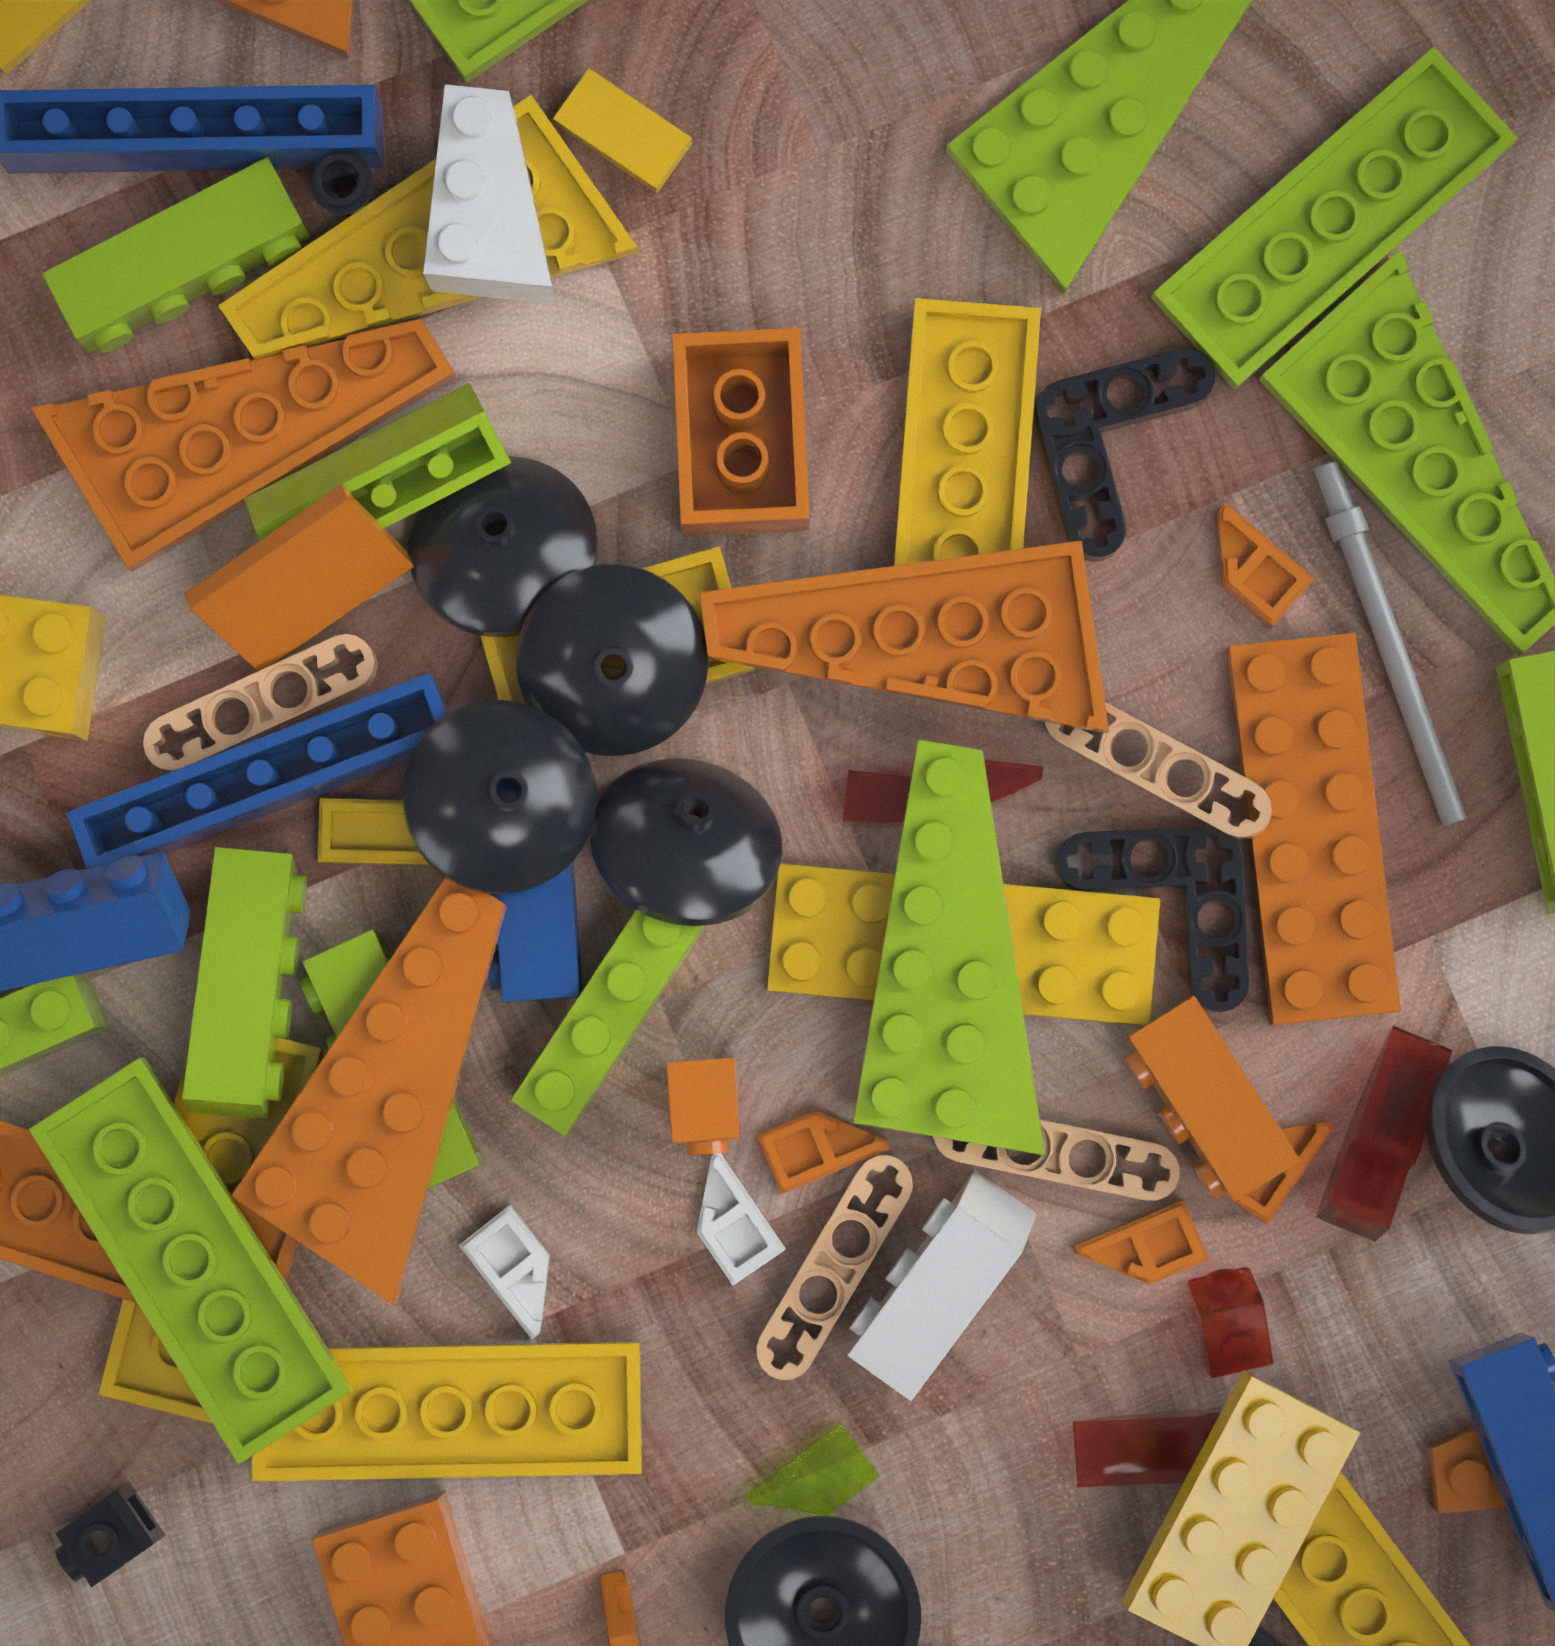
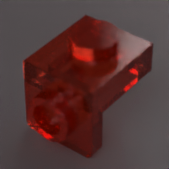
[1188,1267,1274,1379]

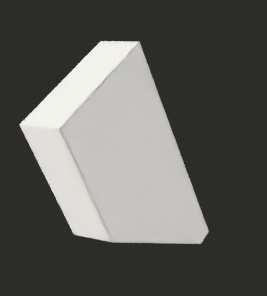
[697,1153,786,1285]
[459,1205,550,1339]

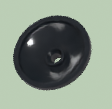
[408,456,598,637]
[516,564,709,756]
[402,700,597,894]
[590,758,783,926]
[1426,1046,1555,1234]
[725,1515,921,1646]

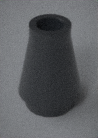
[310,151,374,217]

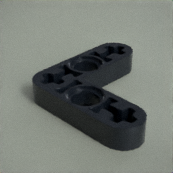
[1035,348,1215,562]
[1055,827,1250,1012]

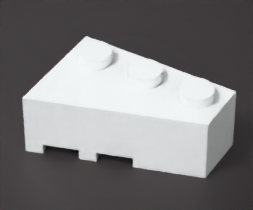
[423,84,557,304]
[847,1169,1037,1401]

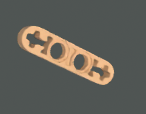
[143,634,378,772]
[1045,702,1272,839]
[932,1120,1180,1201]
[756,1154,913,1380]

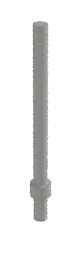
[1314,461,1467,826]

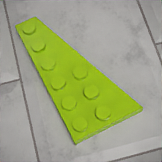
[946,0,1253,294]
[1259,249,1555,656]
[853,739,1045,1155]

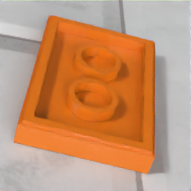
[184,484,414,671]

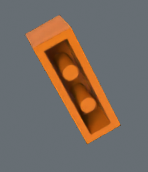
[1123,996,1301,1206]
[667,1058,742,1155]

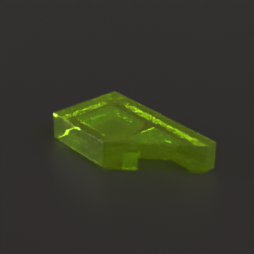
[746,1422,880,1516]

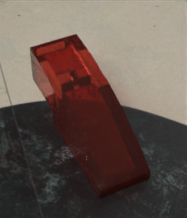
[842,752,1043,828]
[1315,1026,1453,1242]
[1073,1408,1223,1487]

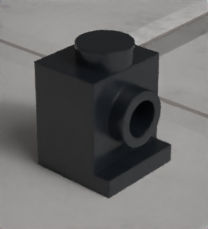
[55,1482,166,1588]

